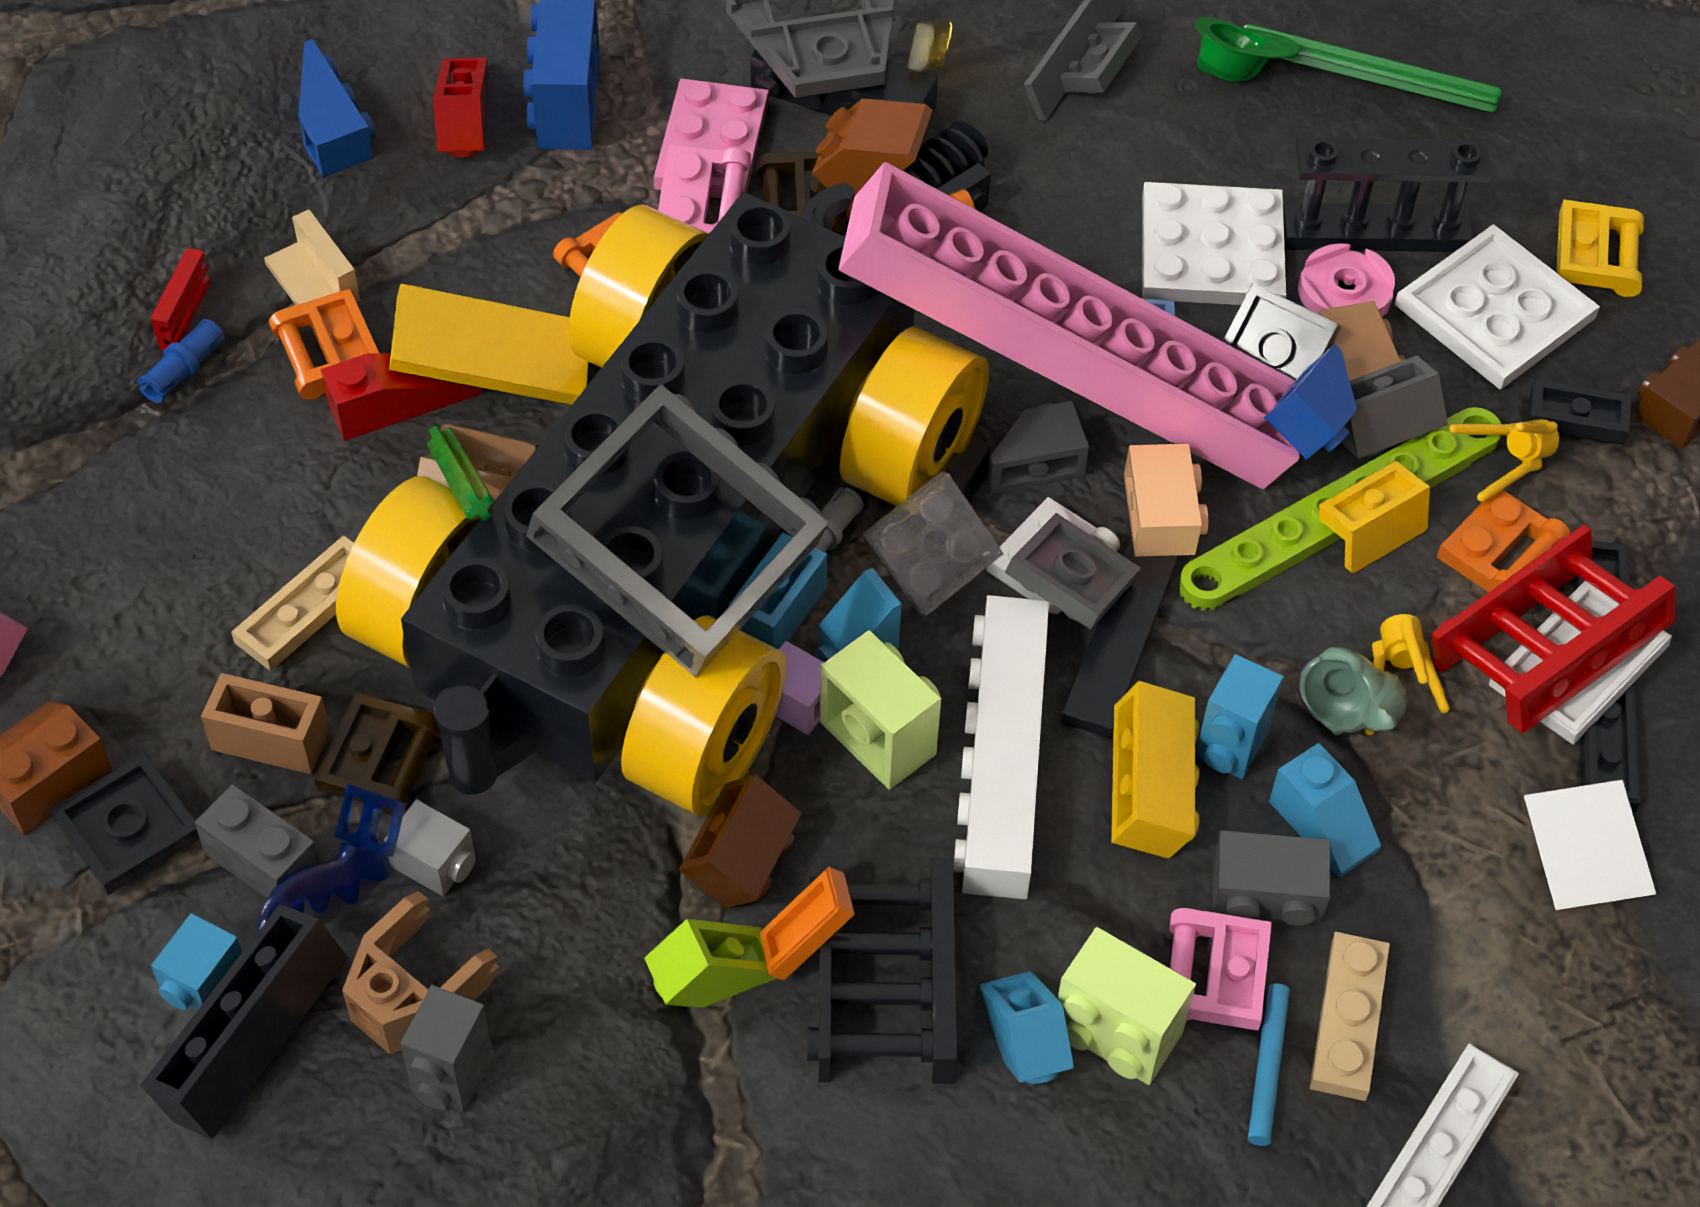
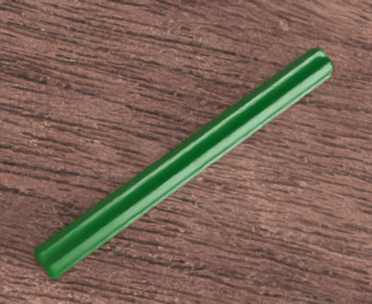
[1244,23,1501,113]
[426,425,495,522]

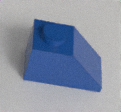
[1264,344,1357,460]

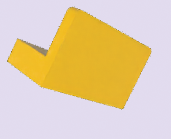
[1319,461,1430,573]

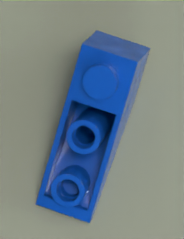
[298,39,376,178]

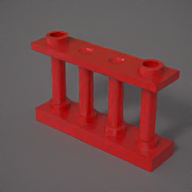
[1431,524,1676,734]

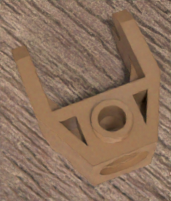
[342,891,500,1054]

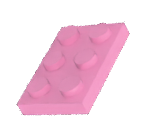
[654,78,769,198]

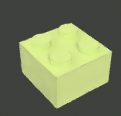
[820,630,941,790]
[1058,926,1196,1086]

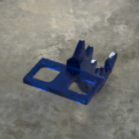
[256,784,406,934]

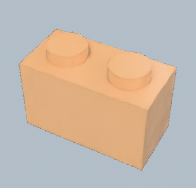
[1124,444,1208,557]

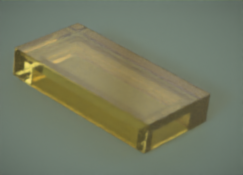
[907,18,953,71]

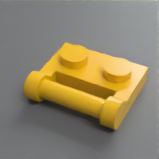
[1556,199,1644,297]

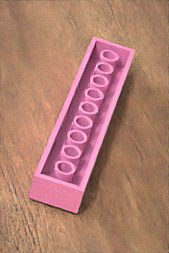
[838,162,1299,489]

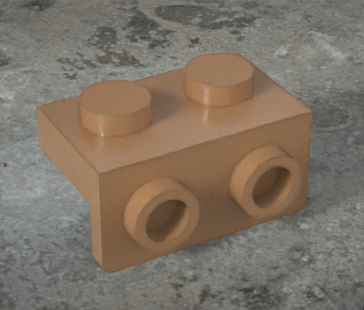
[417,424,538,501]

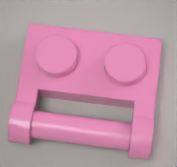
[658,144,751,233]
[1169,908,1272,1031]

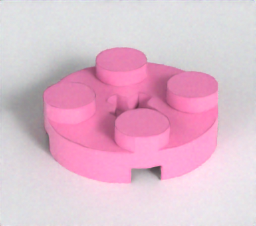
[1298,243,1395,317]

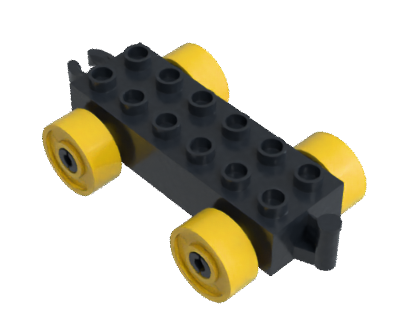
[336,183,989,817]

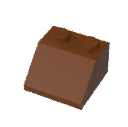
[812,99,933,197]
[0,701,113,836]

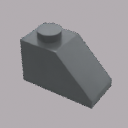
[987,401,1089,494]

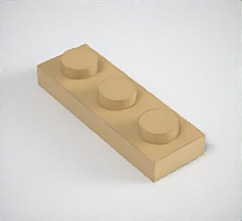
[231,535,354,671]
[1309,932,1390,1101]

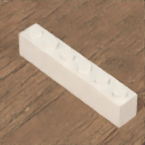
[953,595,1049,899]

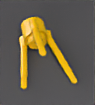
[1449,419,1559,502]
[1365,614,1449,735]

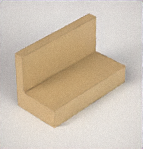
[264,209,361,305]

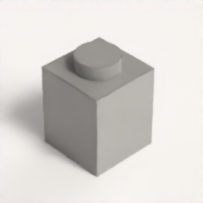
[384,799,475,897]

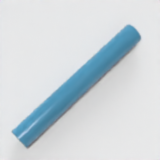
[1248,983,1290,1146]

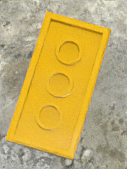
[389,284,588,405]

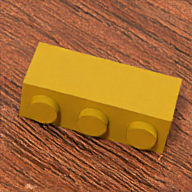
[1111,681,1199,859]

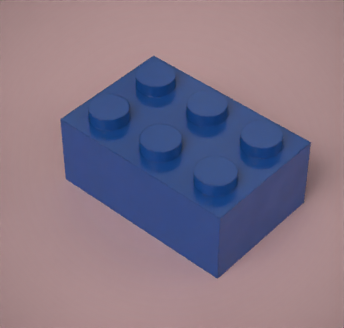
[524,0,600,150]

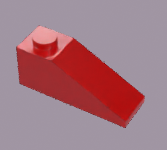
[433,57,488,157]
[320,353,482,441]

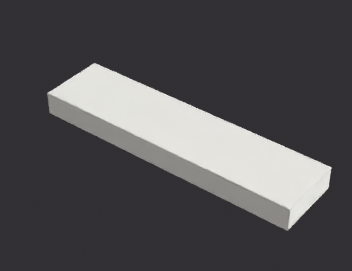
[1367,1044,1519,1207]

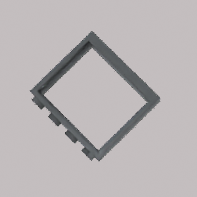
[526,384,829,678]

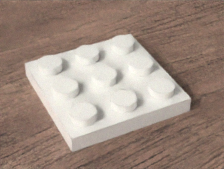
[1142,182,1286,305]
[1395,224,1600,390]

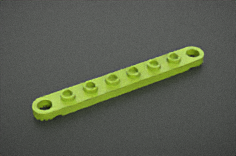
[1179,407,1501,610]

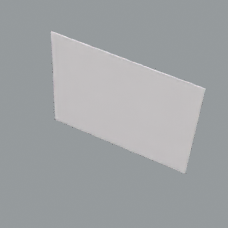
[1524,780,1656,910]

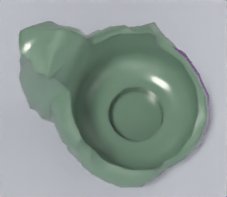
[1297,647,1408,736]

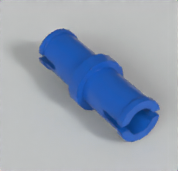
[137,319,225,403]

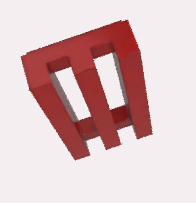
[151,248,211,350]

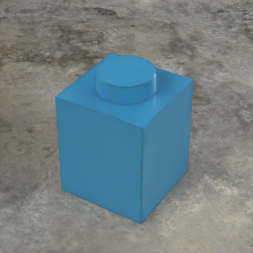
[151,913,242,1011]

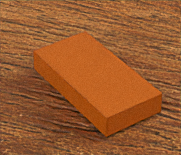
[759,867,855,981]

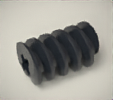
[903,119,988,189]

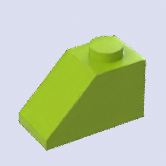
[644,919,776,1008]

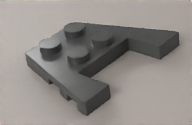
[725,0,895,98]

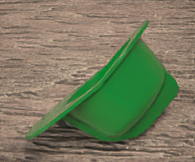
[1195,17,1300,82]

